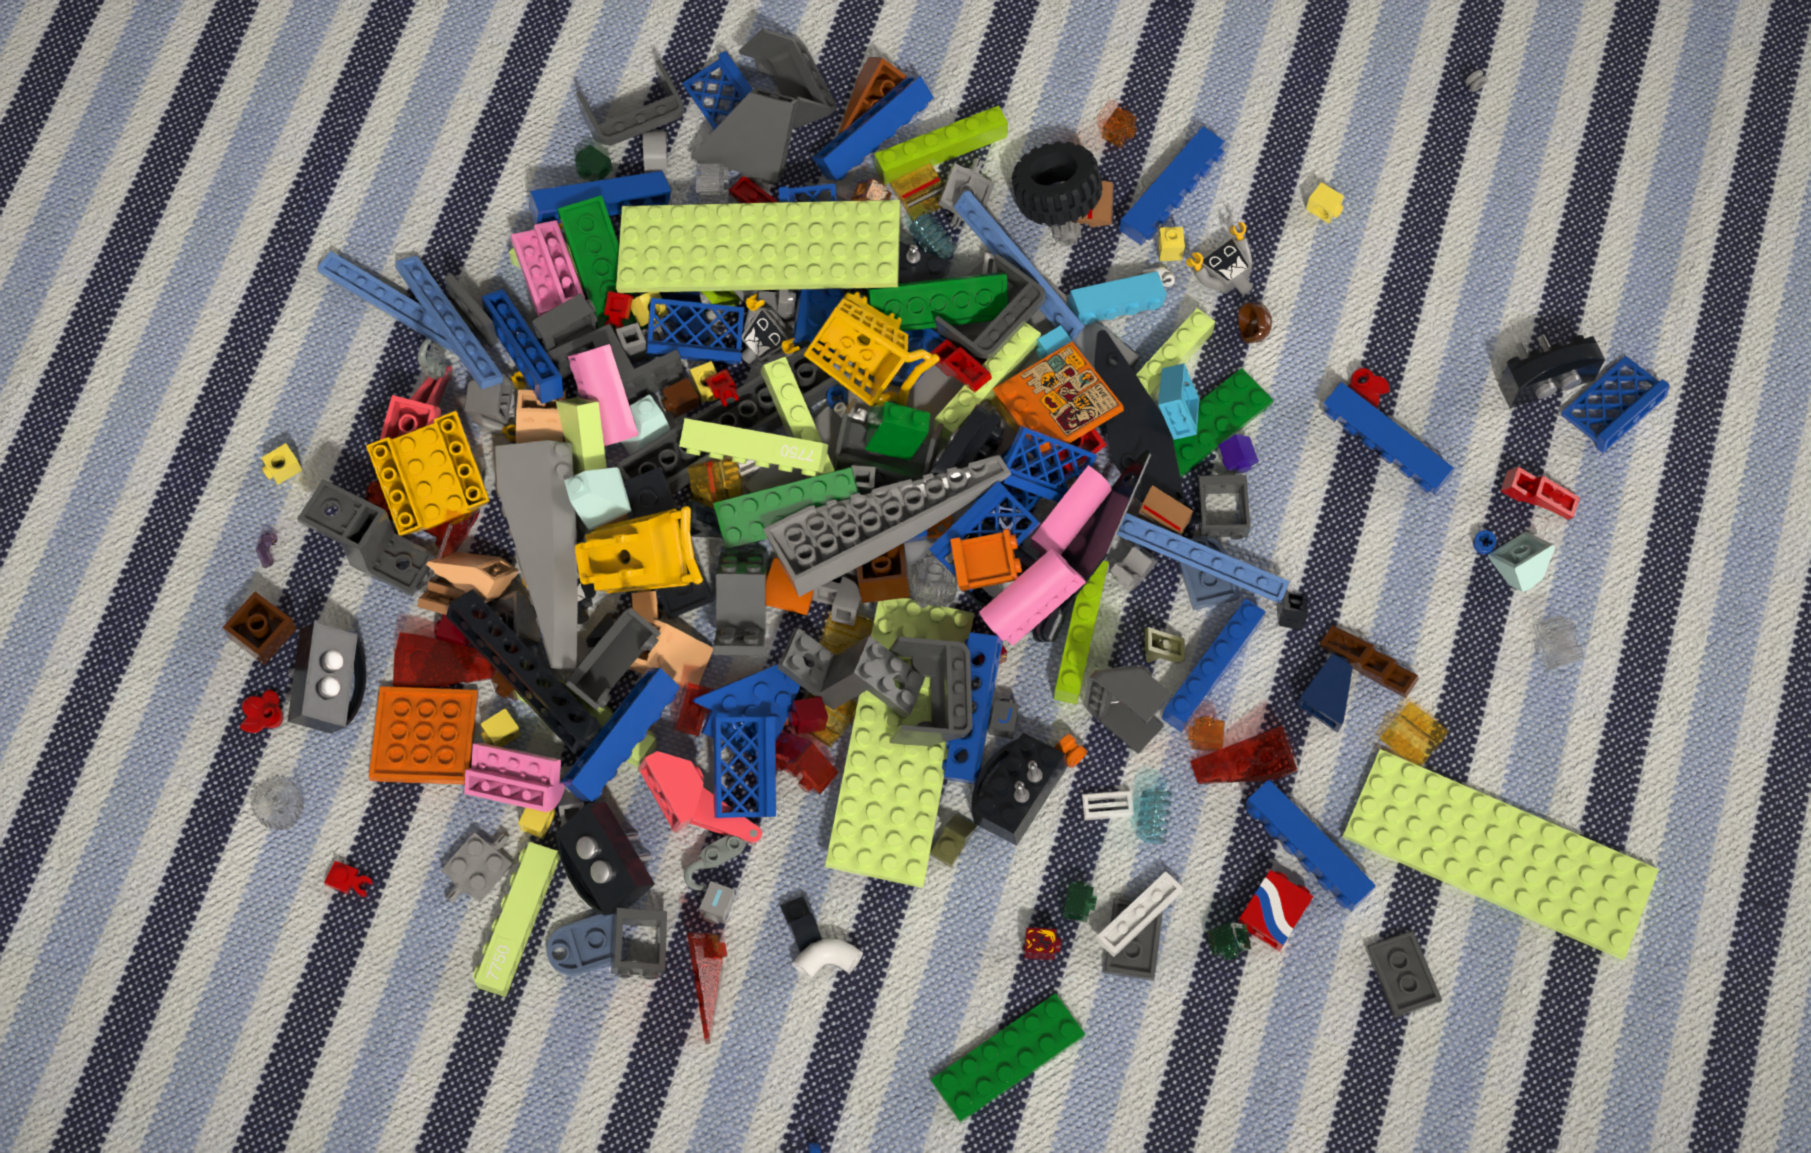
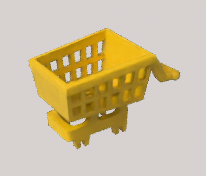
[803,292,939,407]
[575,506,703,594]

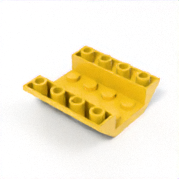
[366,411,490,536]

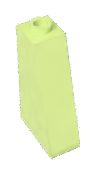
[556,397,607,476]

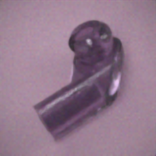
[256,532,278,568]

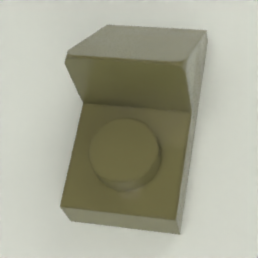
[1145,627,1185,664]
[930,814,977,868]

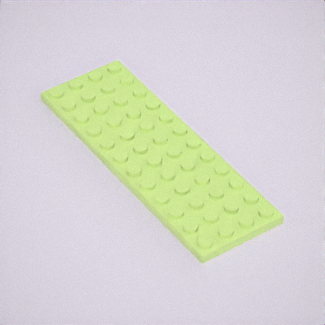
[616,200,901,293]
[824,598,974,888]
[1342,749,1659,960]

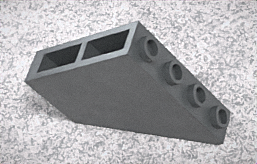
[691,88,799,184]

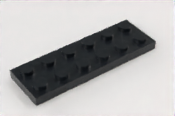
[623,467,714,620]

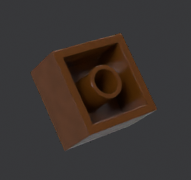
[857,543,910,603]
[222,591,297,665]

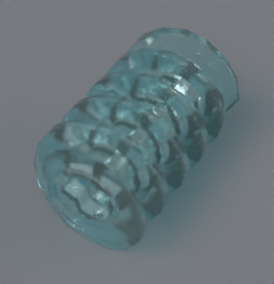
[909,214,958,260]
[1136,789,1172,844]

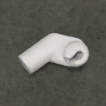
[1142,267,1175,287]
[834,402,868,424]

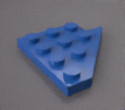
[793,288,845,352]
[692,663,800,757]

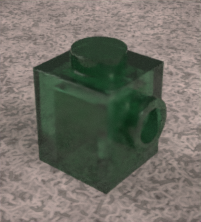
[575,144,612,182]
[1062,881,1097,923]
[1208,922,1251,960]

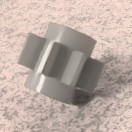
[1053,221,1082,246]

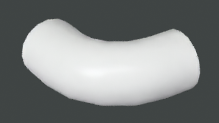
[792,939,863,979]

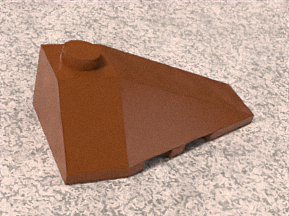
[838,57,907,135]

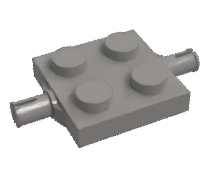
[937,158,995,228]
[441,832,513,904]

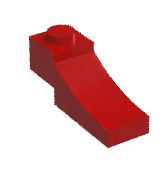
[930,339,992,393]
[1501,467,1580,520]

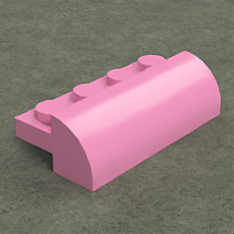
[511,220,585,317]
[568,344,639,446]
[1031,465,1112,558]
[979,548,1086,646]
[464,742,565,812]

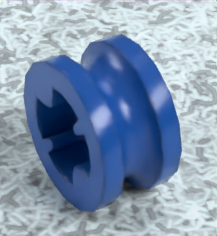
[827,386,848,409]
[1473,530,1496,554]

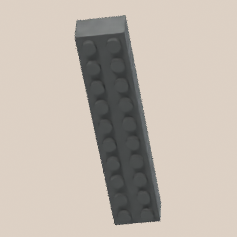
[615,344,839,494]

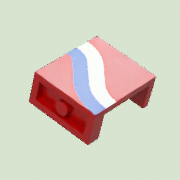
[1237,869,1314,952]

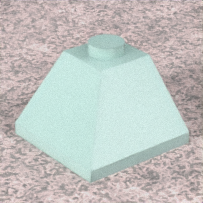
[621,394,671,455]
[564,467,631,531]
[1488,532,1555,592]

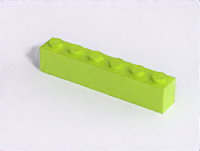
[874,105,1008,185]
[1054,561,1109,705]

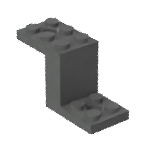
[546,324,684,405]
[297,479,437,597]
[713,549,769,656]
[777,628,925,718]

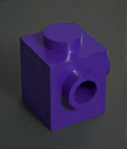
[1218,434,1259,473]

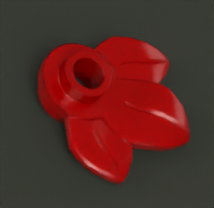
[1348,368,1390,409]
[240,689,284,733]

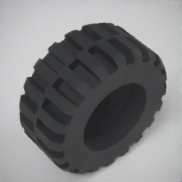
[1011,141,1103,226]

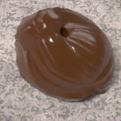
[1238,302,1272,344]

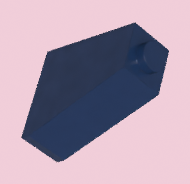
[659,291,710,345]
[1297,653,1353,733]

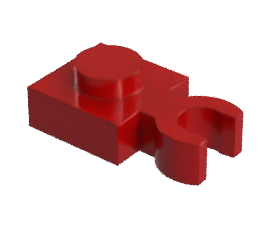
[604,291,633,333]
[705,369,739,406]
[324,861,373,897]

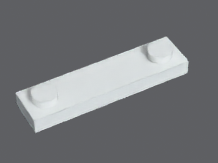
[1096,871,1184,957]

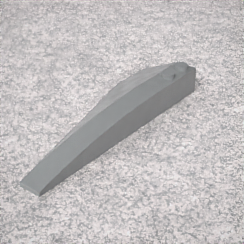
[494,440,578,670]
[763,455,1011,597]

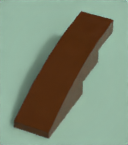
[1320,625,1419,698]

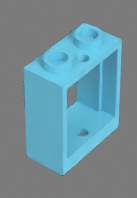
[1158,363,1200,440]

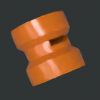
[1054,734,1088,768]

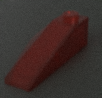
[393,632,496,688]
[1190,725,1298,784]
[687,932,728,1044]

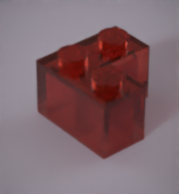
[672,682,714,737]
[775,731,839,795]

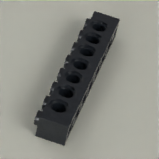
[446,589,602,754]

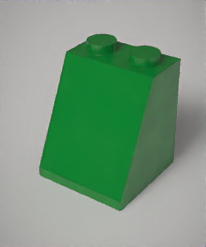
[865,401,930,461]

